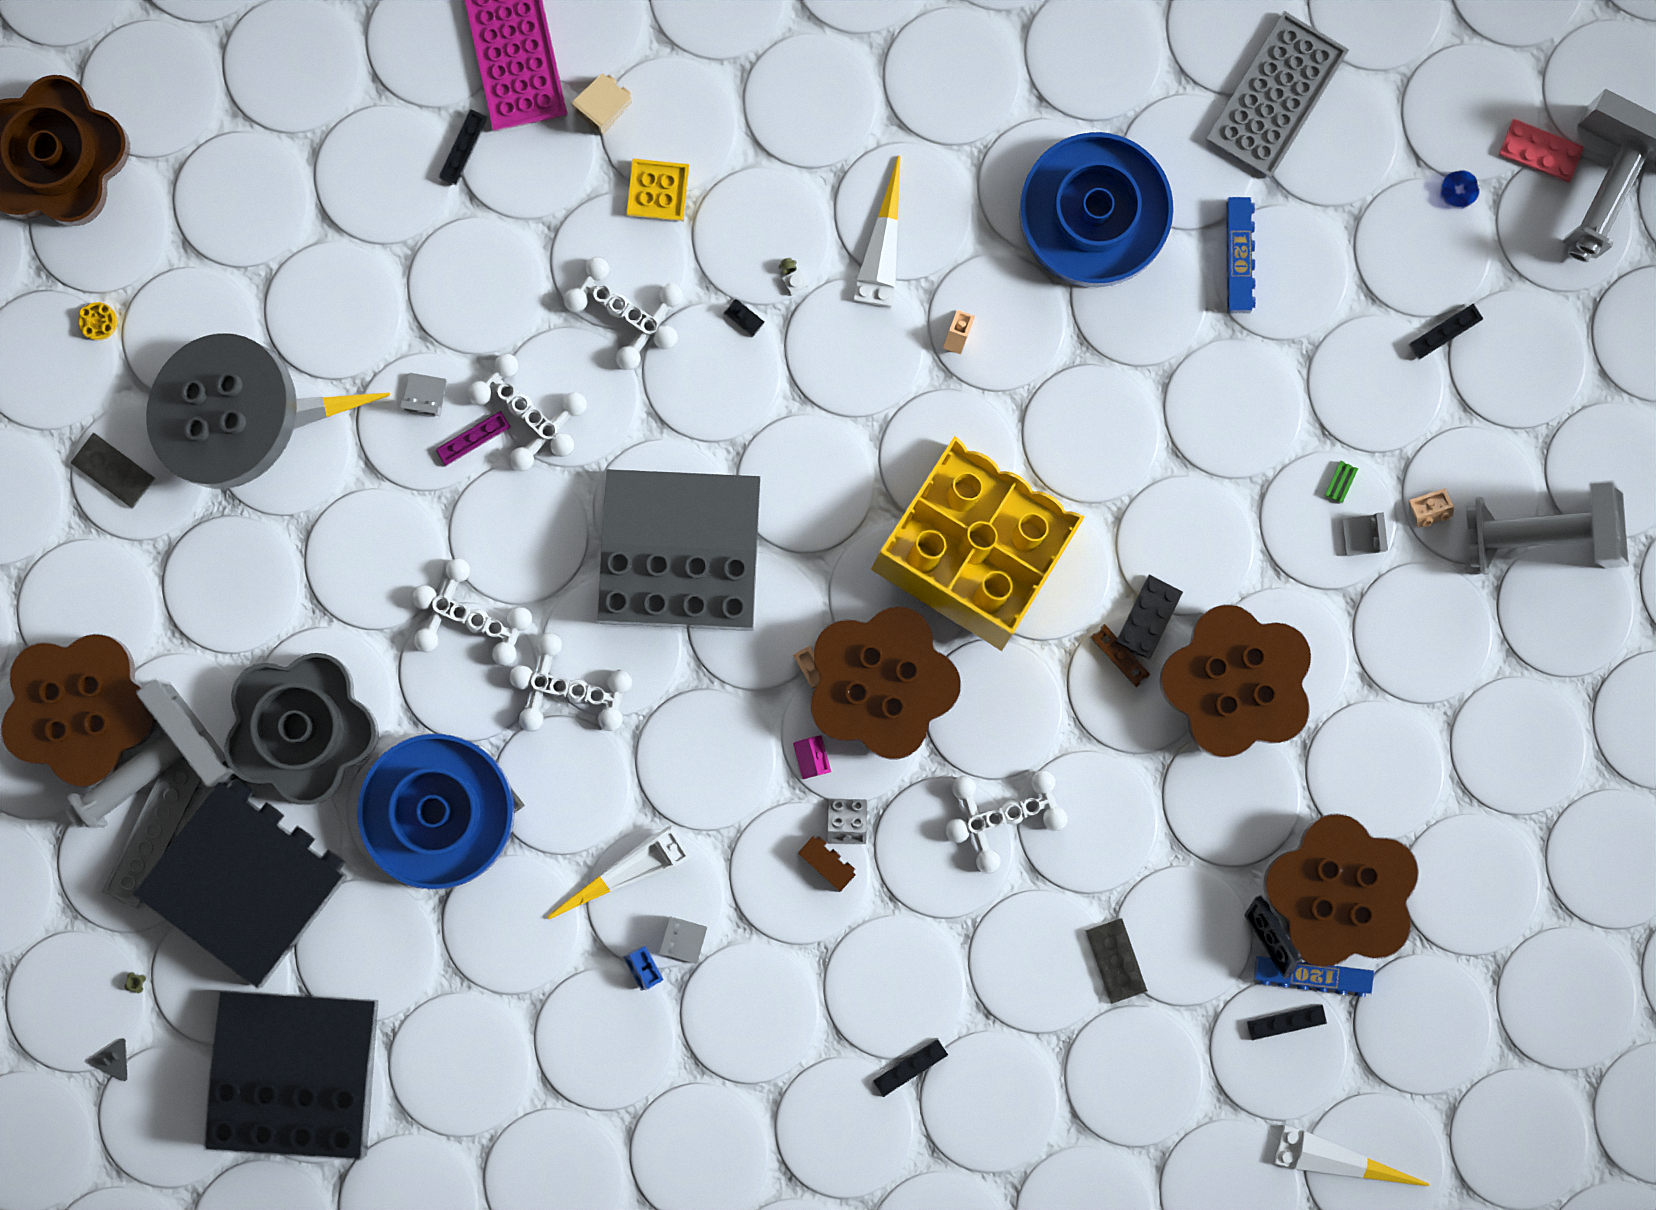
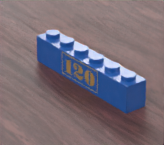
[1226,197,1256,313]
[1254,956,1374,997]

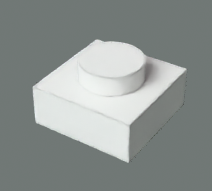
[782,269,808,295]

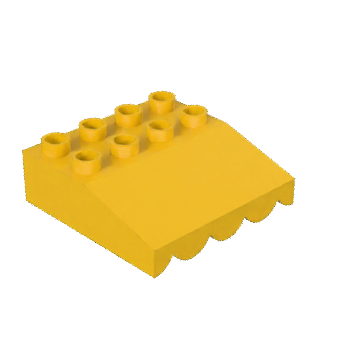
[870,436,1085,651]

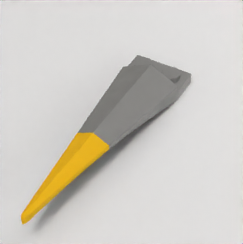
[293,393,391,430]

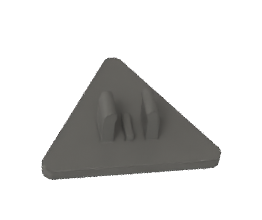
[89,1038,128,1081]

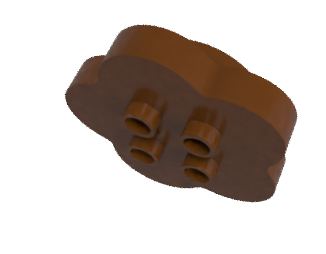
[0,74,130,226]
[1159,605,1311,758]
[811,607,961,760]
[1,634,158,787]
[1263,814,1418,967]

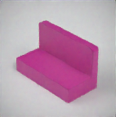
[793,735,831,780]

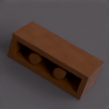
[798,836,856,892]

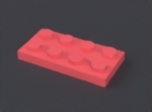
[1499,119,1584,183]

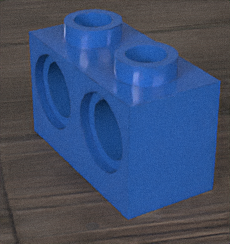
[623,946,664,991]

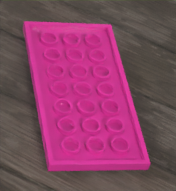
[465,0,568,132]

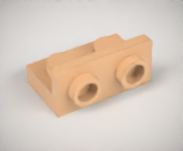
[1409,488,1454,528]

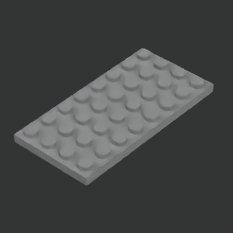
[1206,11,1349,179]

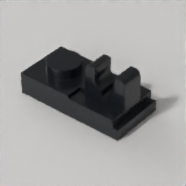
[724,298,765,337]

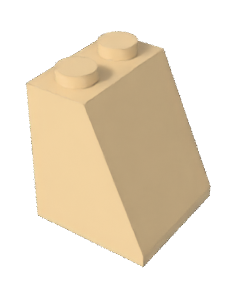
[571,73,632,135]

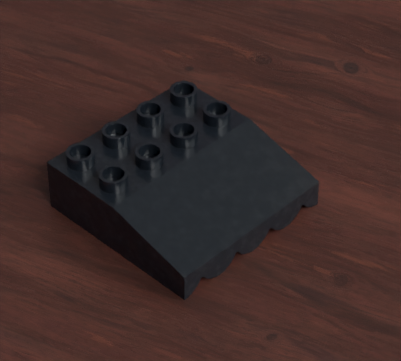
[204,990,378,1160]

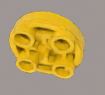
[78,302,118,341]

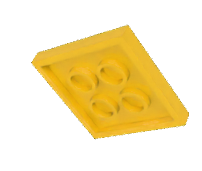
[627,158,690,222]

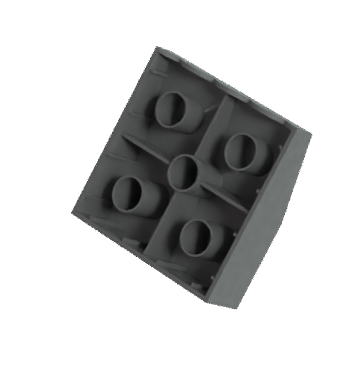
[598,469,761,631]

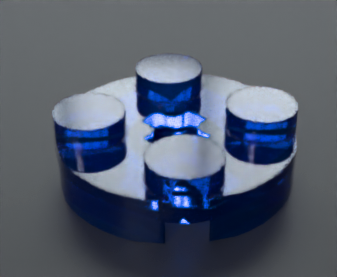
[1440,170,1480,209]

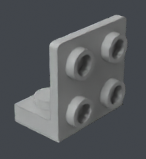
[400,373,447,417]
[1342,512,1388,556]
[828,799,867,844]
[659,916,707,964]

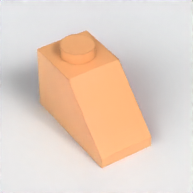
[943,310,975,354]

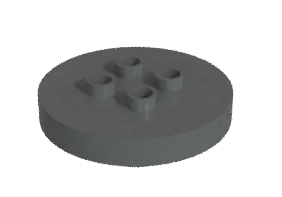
[146,333,297,489]

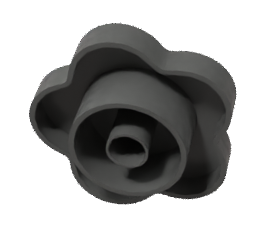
[225,653,379,805]

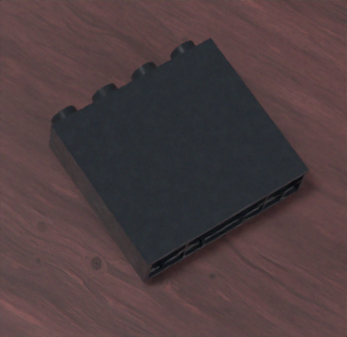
[133,778,348,989]

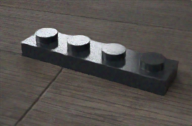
[439,109,488,186]
[1408,303,1484,360]
[1247,1004,1327,1041]
[873,1039,948,1097]

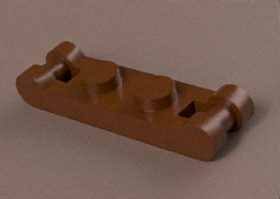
[1090,624,1150,688]

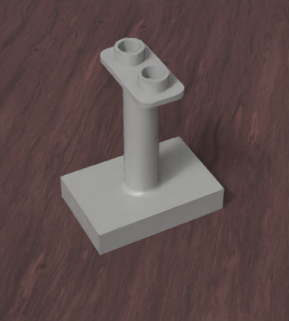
[1563,88,1656,262]
[1466,481,1629,575]
[66,678,237,828]

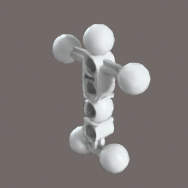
[564,257,683,370]
[468,354,587,471]
[412,558,532,666]
[510,633,632,732]
[946,770,1068,874]

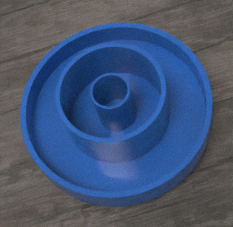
[1019,132,1173,287]
[357,734,515,889]

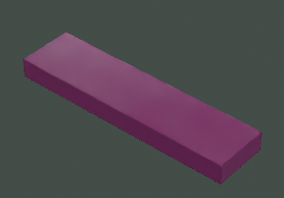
[435,411,511,466]

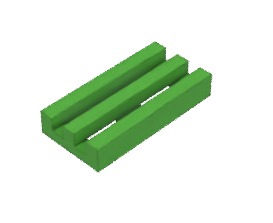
[1324,461,1358,503]

